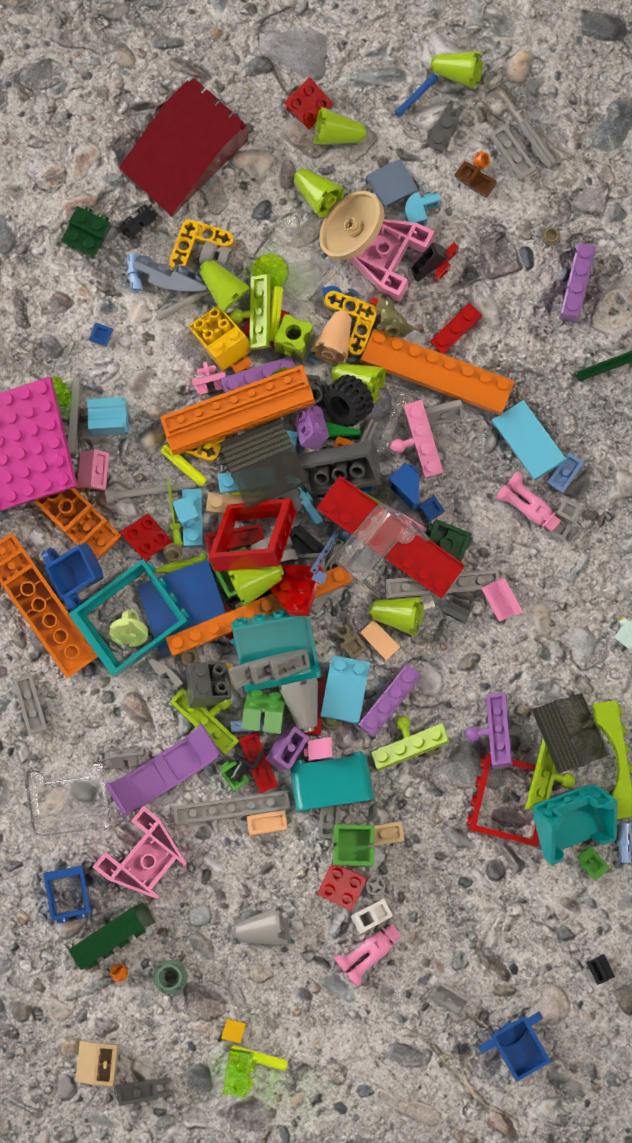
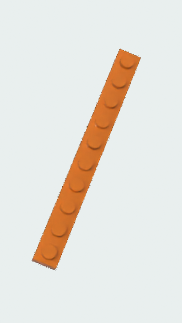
[166,564,352,657]

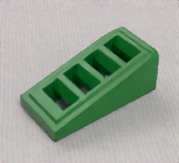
[325,422,360,440]

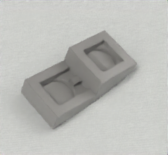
[545,498,582,542]
[149,659,184,690]

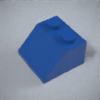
[388,462,419,513]

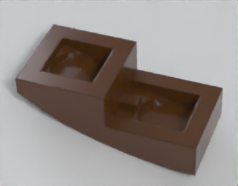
[454,161,497,198]

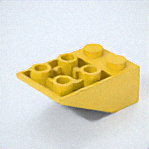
[188,305,252,371]

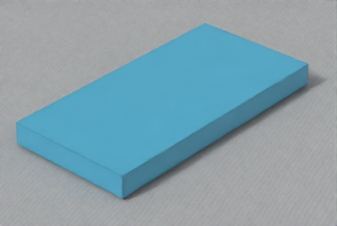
[492,400,566,481]

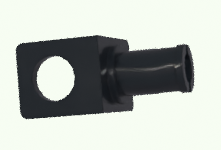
[229,748,268,783]

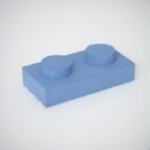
[547,452,584,494]

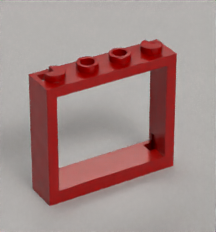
[208,498,297,571]
[466,753,540,848]

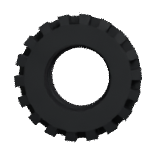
[322,374,374,427]

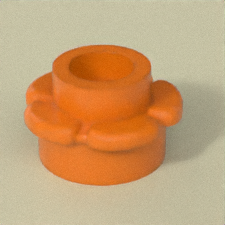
[473,151,490,170]
[110,963,129,982]

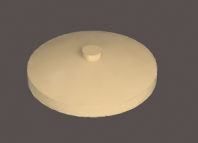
[319,191,384,260]

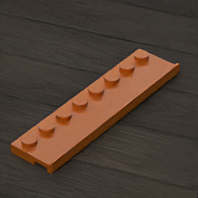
[360,328,515,415]
[160,365,316,456]

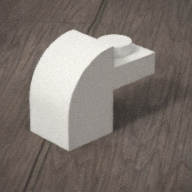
[351,899,393,934]

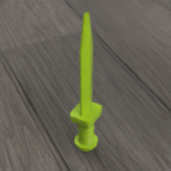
[167,475,183,547]
[155,553,211,573]

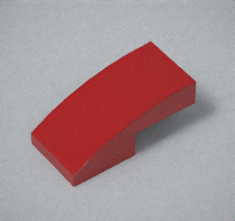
[434,242,459,283]

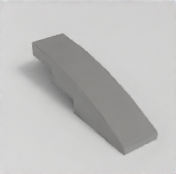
[228,649,310,689]

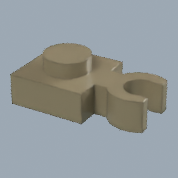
[336,624,368,659]

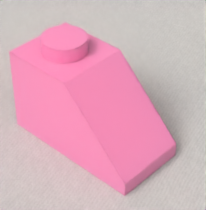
[304,737,332,762]

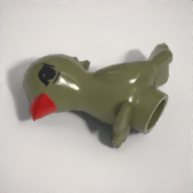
[369,293,415,337]

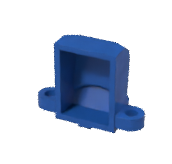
[42,543,104,611]
[479,1011,551,1082]

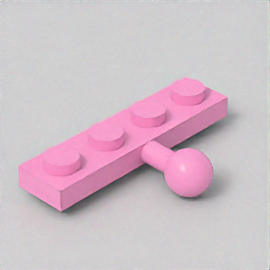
[390,399,443,478]

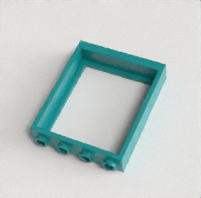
[69,559,190,677]

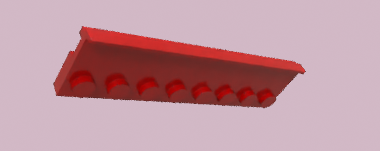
[316,476,466,599]

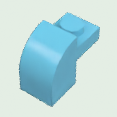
[405,192,441,226]

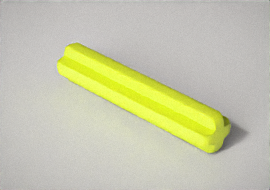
[270,286,283,342]
[161,444,207,487]
[230,1045,288,1071]

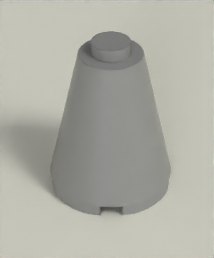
[279,678,318,733]
[233,905,290,946]

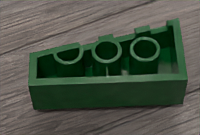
[68,903,156,970]

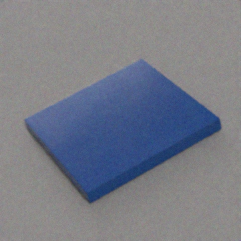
[137,559,227,658]

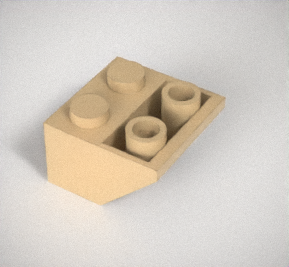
[76,1041,120,1087]

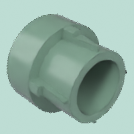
[153,960,188,994]

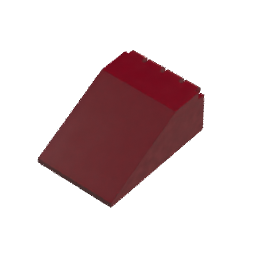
[118,78,249,217]

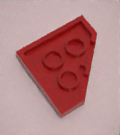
[270,565,323,617]

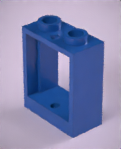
[43,866,92,923]

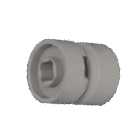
[199,241,232,269]

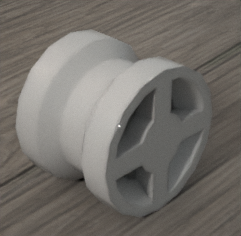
[366,876,386,896]

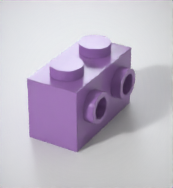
[294,405,329,450]
[265,726,309,770]

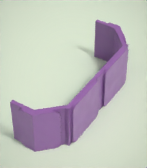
[105,724,222,816]

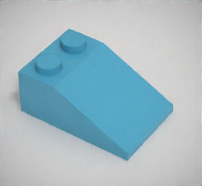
[321,655,370,724]

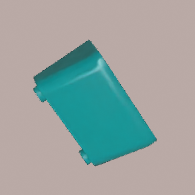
[290,751,374,813]
[533,784,617,865]

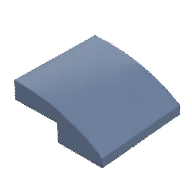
[366,159,419,208]

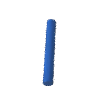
[395,73,439,116]

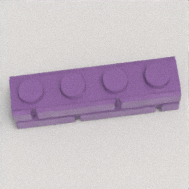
[559,243,596,323]
[358,664,422,738]

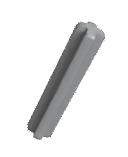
[519,119,557,168]

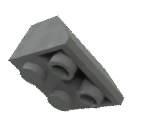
[184,662,232,708]

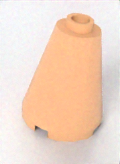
[311,311,352,365]

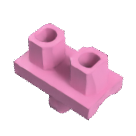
[192,362,226,395]

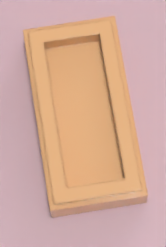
[360,620,400,661]
[247,810,288,836]

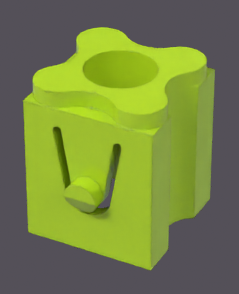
[274,314,314,361]

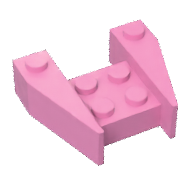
[349,219,435,303]
[93,806,187,899]

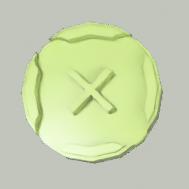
[110,609,148,647]

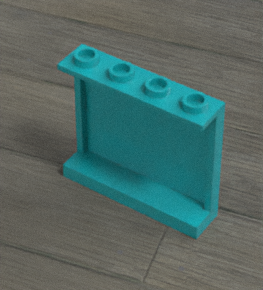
[231,610,321,692]

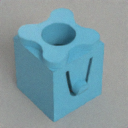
[87,397,129,436]

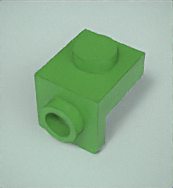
[219,760,250,791]
[577,846,610,881]

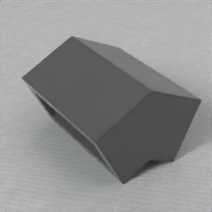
[444,595,474,624]

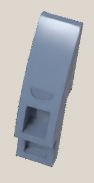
[133,255,207,291]

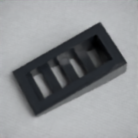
[411,242,448,282]

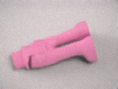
[495,471,561,532]
[333,924,402,988]

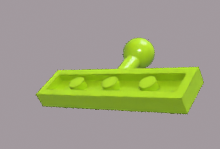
[229,274,271,350]
[170,688,239,755]
[371,715,450,771]
[525,733,575,811]

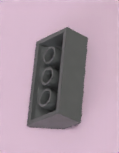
[297,440,382,497]

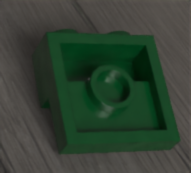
[61,206,112,258]
[426,519,472,562]

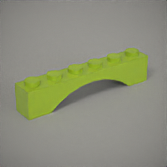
[592,700,632,820]

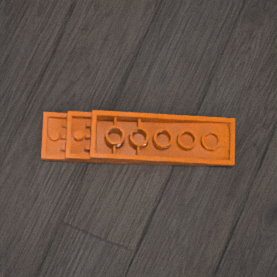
[33,488,122,561]
[0,532,98,678]

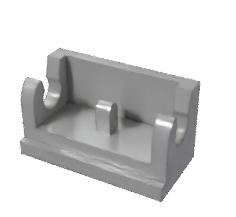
[427,980,473,1018]

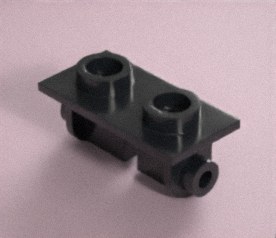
[120,204,158,238]
[290,524,326,554]

